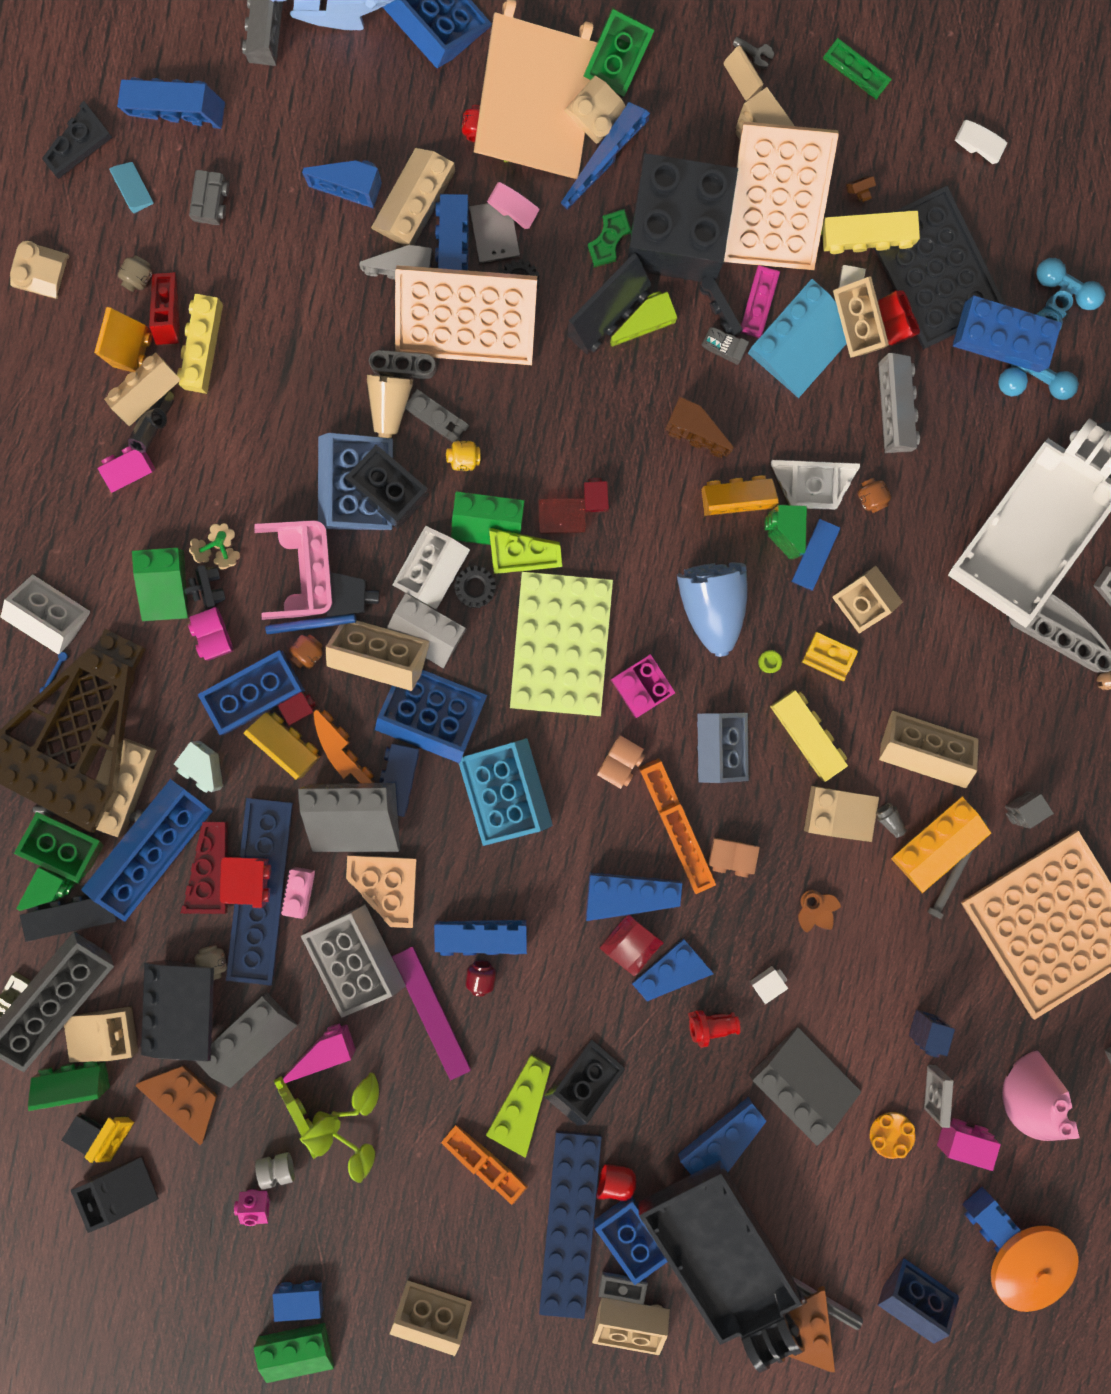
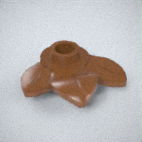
[798,890,841,932]

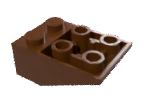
[665,397,734,458]

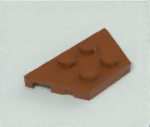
[136,1065,217,1145]
[788,1286,835,1372]

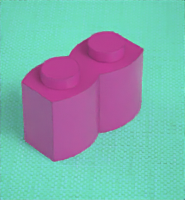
[188,607,234,661]

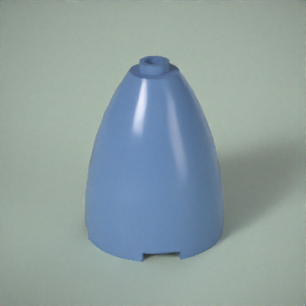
[677,562,747,657]

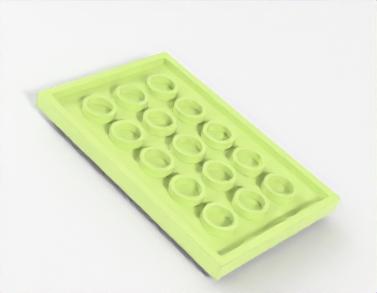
[510,572,613,716]

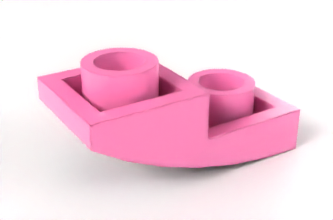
[487,182,540,229]

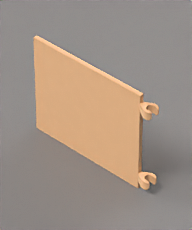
[474,0,597,179]

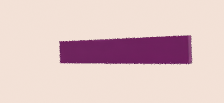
[392,946,471,1081]

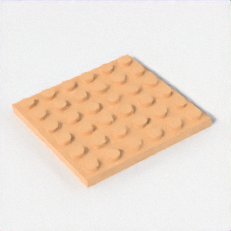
[961,831,1111,1020]

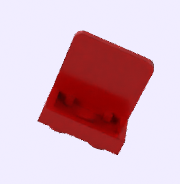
[220,857,271,908]

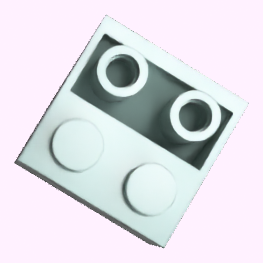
[174,741,223,793]

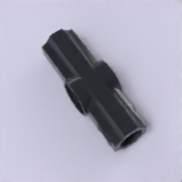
[128,390,174,453]

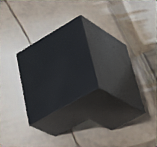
[61,1112,103,1155]

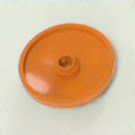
[991,1226,1079,1312]

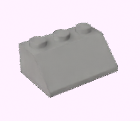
[387,593,467,668]

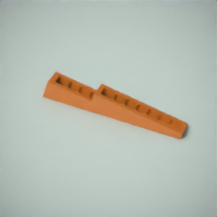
[638,758,716,894]

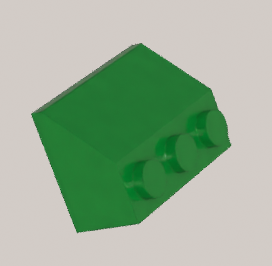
[451,492,525,545]
[764,505,807,559]
[14,812,104,883]
[28,1061,110,1111]
[253,1323,334,1383]

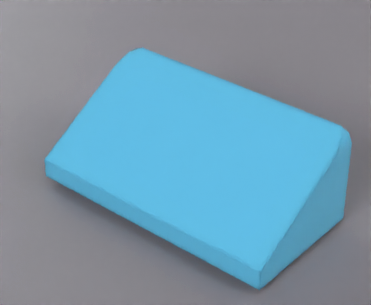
[109,162,154,213]

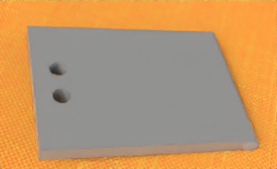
[469,203,520,264]

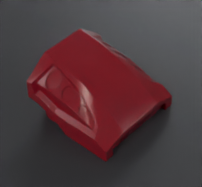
[599,914,664,976]

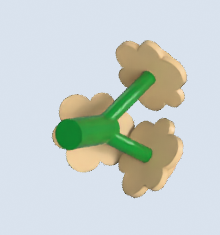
[189,523,240,569]

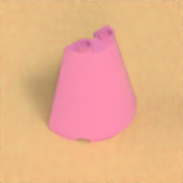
[1002,1051,1079,1141]

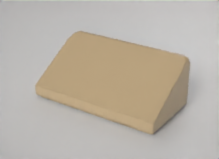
[724,45,764,101]

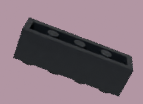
[20,895,120,942]

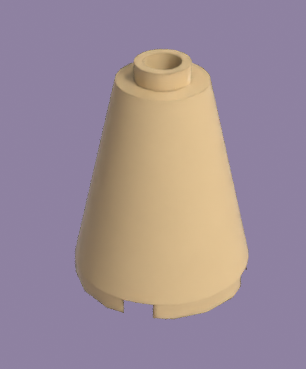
[367,375,413,438]

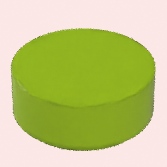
[758,650,782,673]

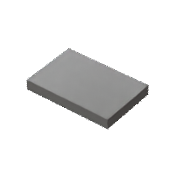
[924,1065,953,1128]

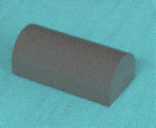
[598,1272,648,1305]

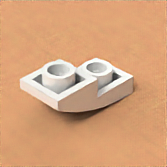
[955,120,1007,164]

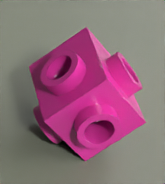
[234,1189,270,1226]

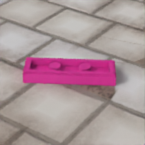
[741,265,780,338]

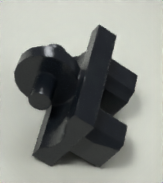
[184,565,225,610]

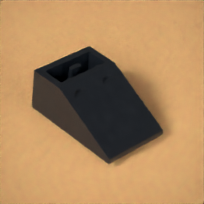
[71,1156,159,1233]

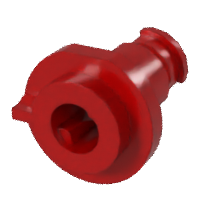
[688,1010,740,1048]

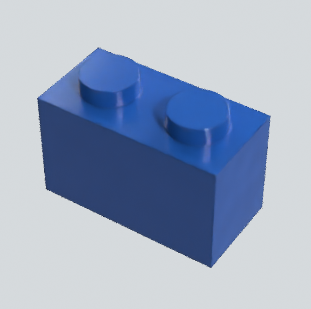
[273,1280,324,1322]

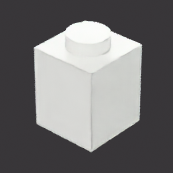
[749,966,788,1004]

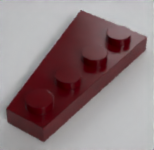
[180,821,228,914]

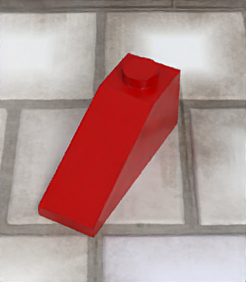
[149,272,180,345]

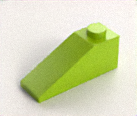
[610,292,677,346]

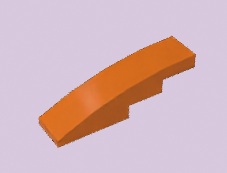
[441,1125,528,1205]

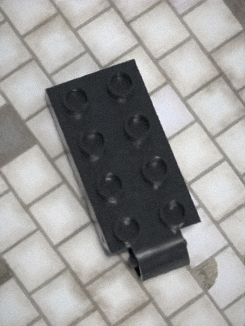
[639,1160,808,1373]

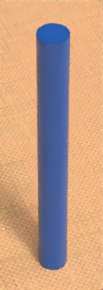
[265,613,356,635]

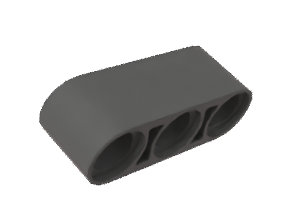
[369,350,437,379]

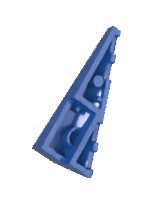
[561,102,650,210]

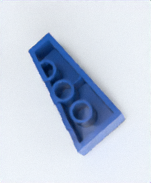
[117,77,225,129]
[435,194,469,271]
[586,872,682,921]
[434,920,527,956]
[678,1097,766,1175]

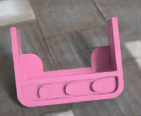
[254,521,332,620]

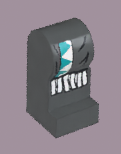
[702,327,749,365]

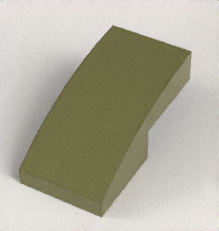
[0,972,31,1017]

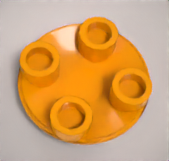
[870,1112,915,1159]

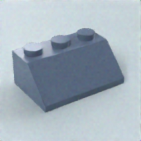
[697,713,749,783]

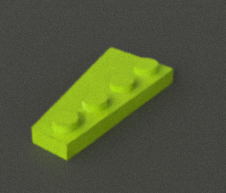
[486,1054,551,1158]

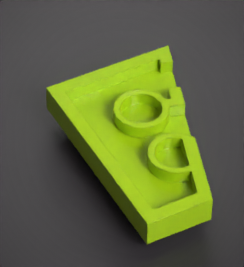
[489,528,562,574]

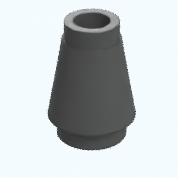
[876,803,907,838]

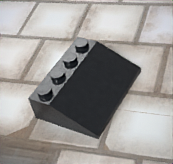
[568,253,651,355]
[141,960,214,1062]

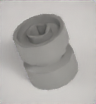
[255,1152,295,1190]

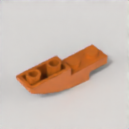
[314,709,375,783]

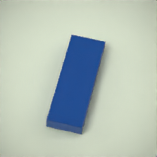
[791,519,840,591]

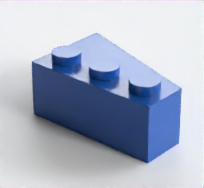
[962,1187,1021,1253]

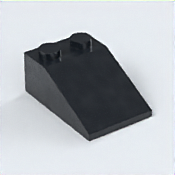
[345,445,429,529]
[544,1039,625,1126]

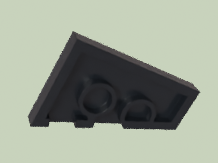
[42,100,113,179]

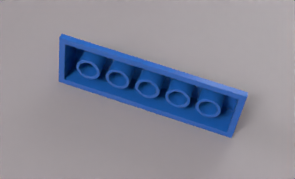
[81,779,213,922]

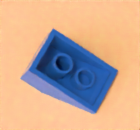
[302,160,382,209]

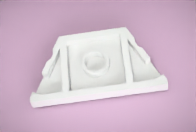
[771,460,860,510]

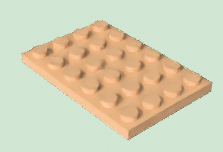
[724,121,839,270]
[395,265,537,365]

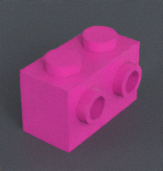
[97,446,156,493]

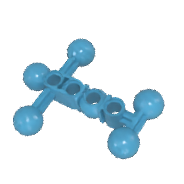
[998,258,1106,400]

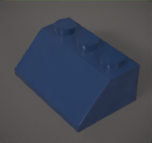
[878,1258,960,1344]

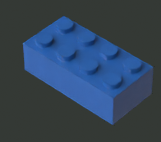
[953,296,1062,372]
[198,650,305,735]

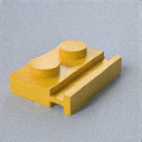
[802,632,858,681]
[85,1117,134,1163]

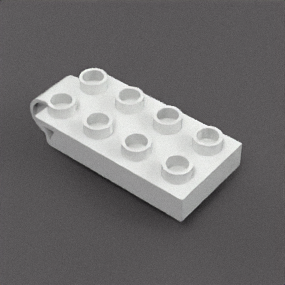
[948,418,1111,628]

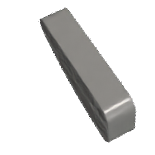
[1009,594,1111,672]

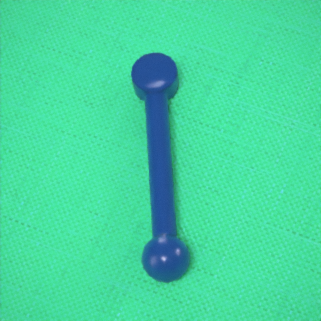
[39,652,68,693]

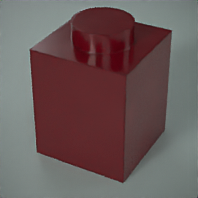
[584,478,609,513]
[278,692,316,725]

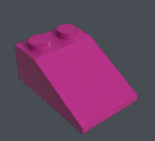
[283,1023,356,1083]

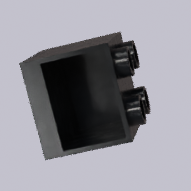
[627,153,738,282]

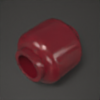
[465,960,496,997]

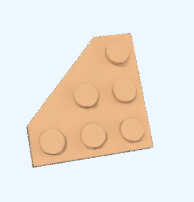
[346,855,417,928]

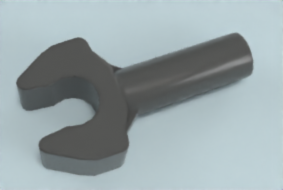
[732,36,774,70]

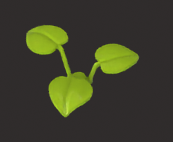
[300,1072,379,1183]

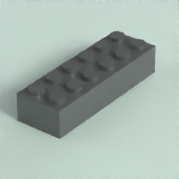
[0,931,114,1072]

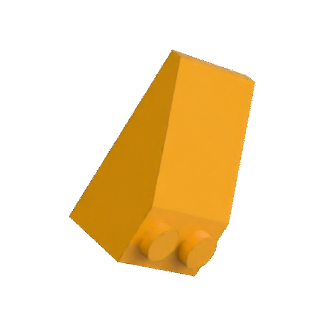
[94,307,152,372]

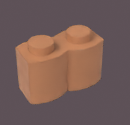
[597,735,645,789]
[708,837,760,877]

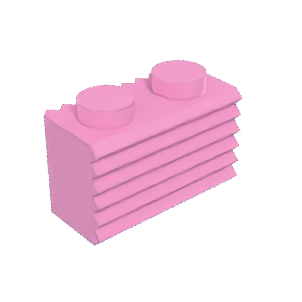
[281,867,315,919]

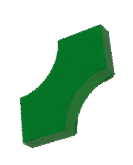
[588,209,631,268]

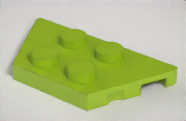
[273,1076,318,1159]

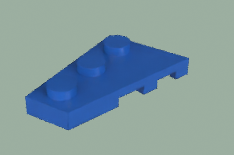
[632,938,713,1001]

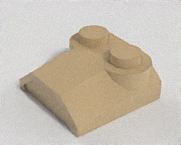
[564,76,626,144]
[10,241,69,299]

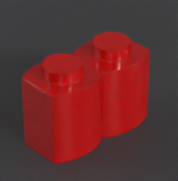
[878,290,920,345]

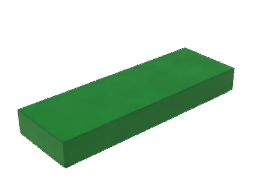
[823,38,892,100]

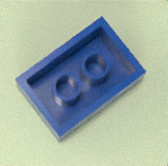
[594,1196,668,1285]

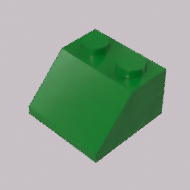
[16,866,75,911]

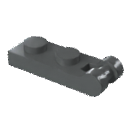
[405,389,469,443]

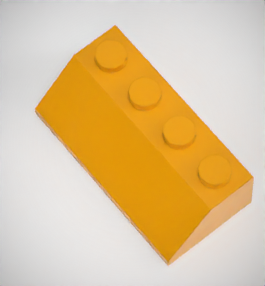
[891,797,991,893]

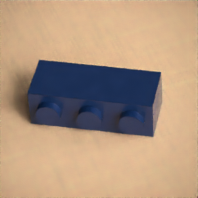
[379,743,420,817]
[909,1009,955,1058]

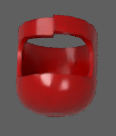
[597,1164,636,1201]

